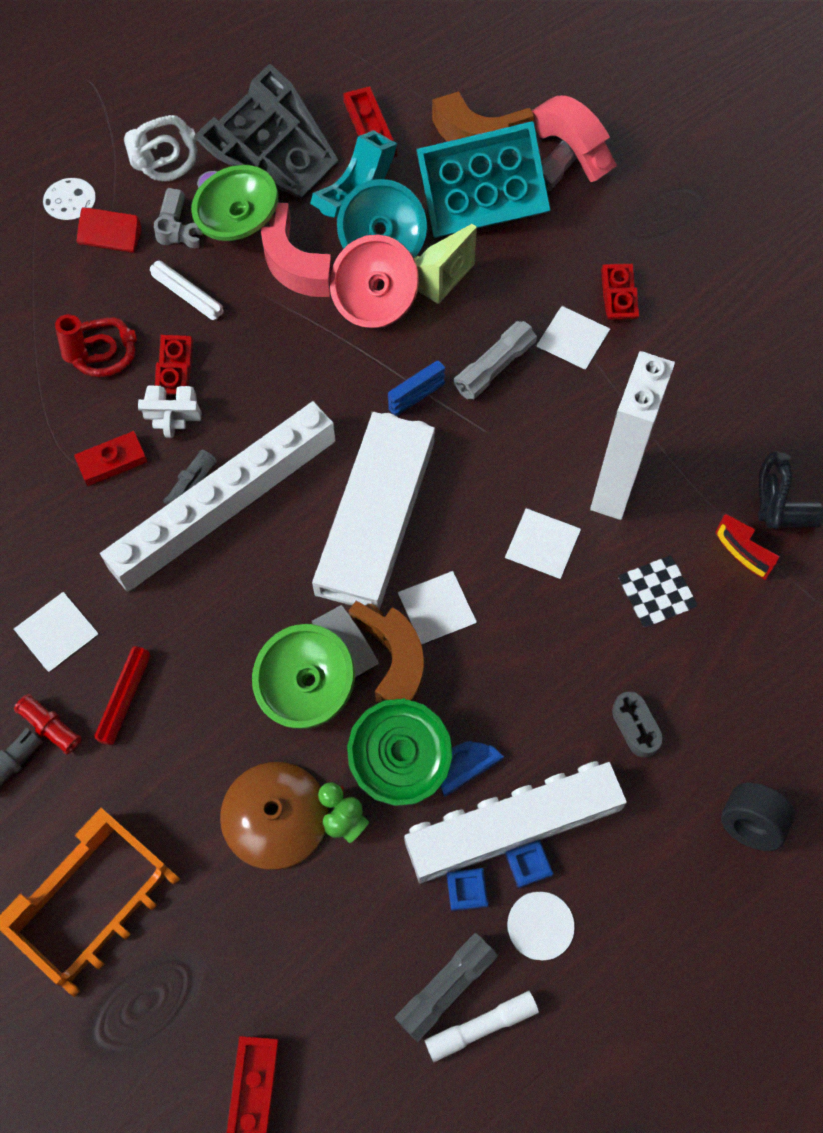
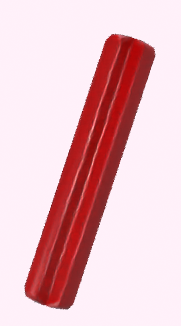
[95,646,150,745]

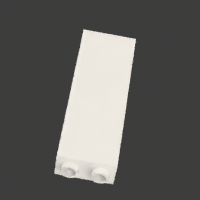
[590,351,675,520]
[312,412,435,610]

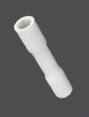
[424,991,539,1062]

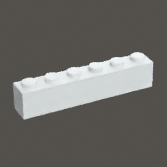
[404,761,627,884]

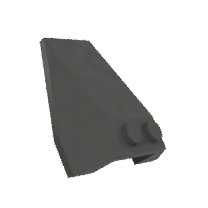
[194,64,338,199]

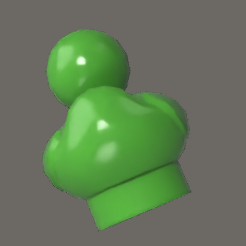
[318,782,369,843]

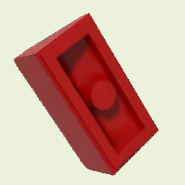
[77,207,142,253]

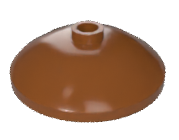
[220,762,329,870]

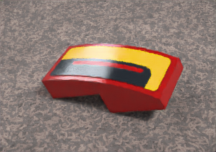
[715,513,780,580]

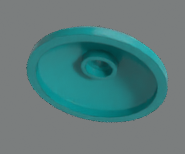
[337,179,427,258]

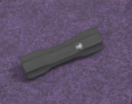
[394,933,498,1043]

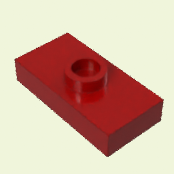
[74,431,147,487]

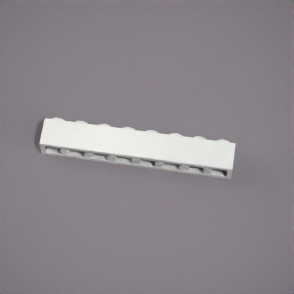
[100,401,335,593]

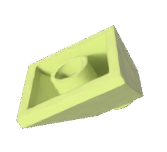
[414,224,477,304]

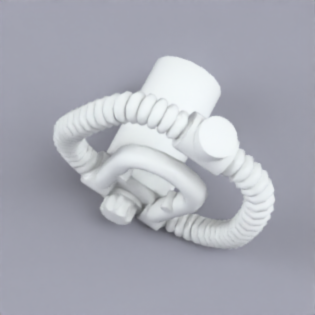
[124,115,198,182]

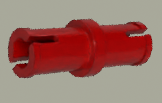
[14,694,82,755]

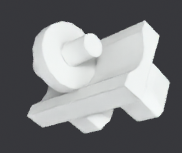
[138,386,202,438]

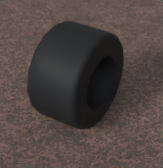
[721,782,795,851]

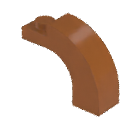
[432,91,534,142]
[349,600,424,703]

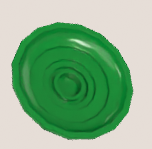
[347,698,452,806]

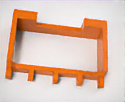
[0,808,180,997]

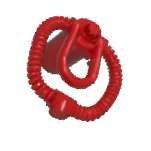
[55,314,137,378]

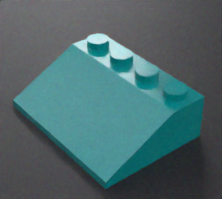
[417,121,550,238]

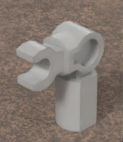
[154,188,203,249]

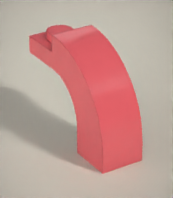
[532,95,617,182]
[261,203,332,297]

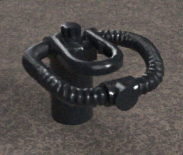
[758,451,823,529]

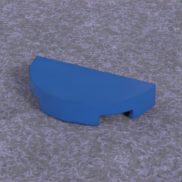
[440,741,504,797]

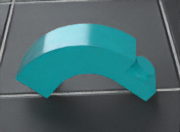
[310,130,397,218]

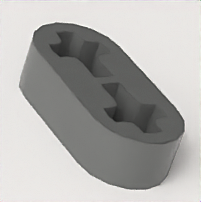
[612,691,663,758]

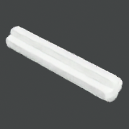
[150,260,224,320]

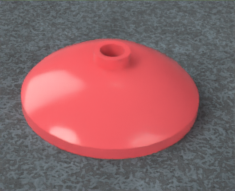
[330,235,419,328]

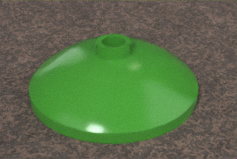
[192,165,278,241]
[252,624,355,729]

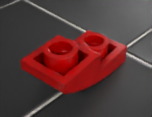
[601,264,639,320]
[155,335,194,395]

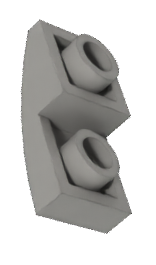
[311,605,379,677]

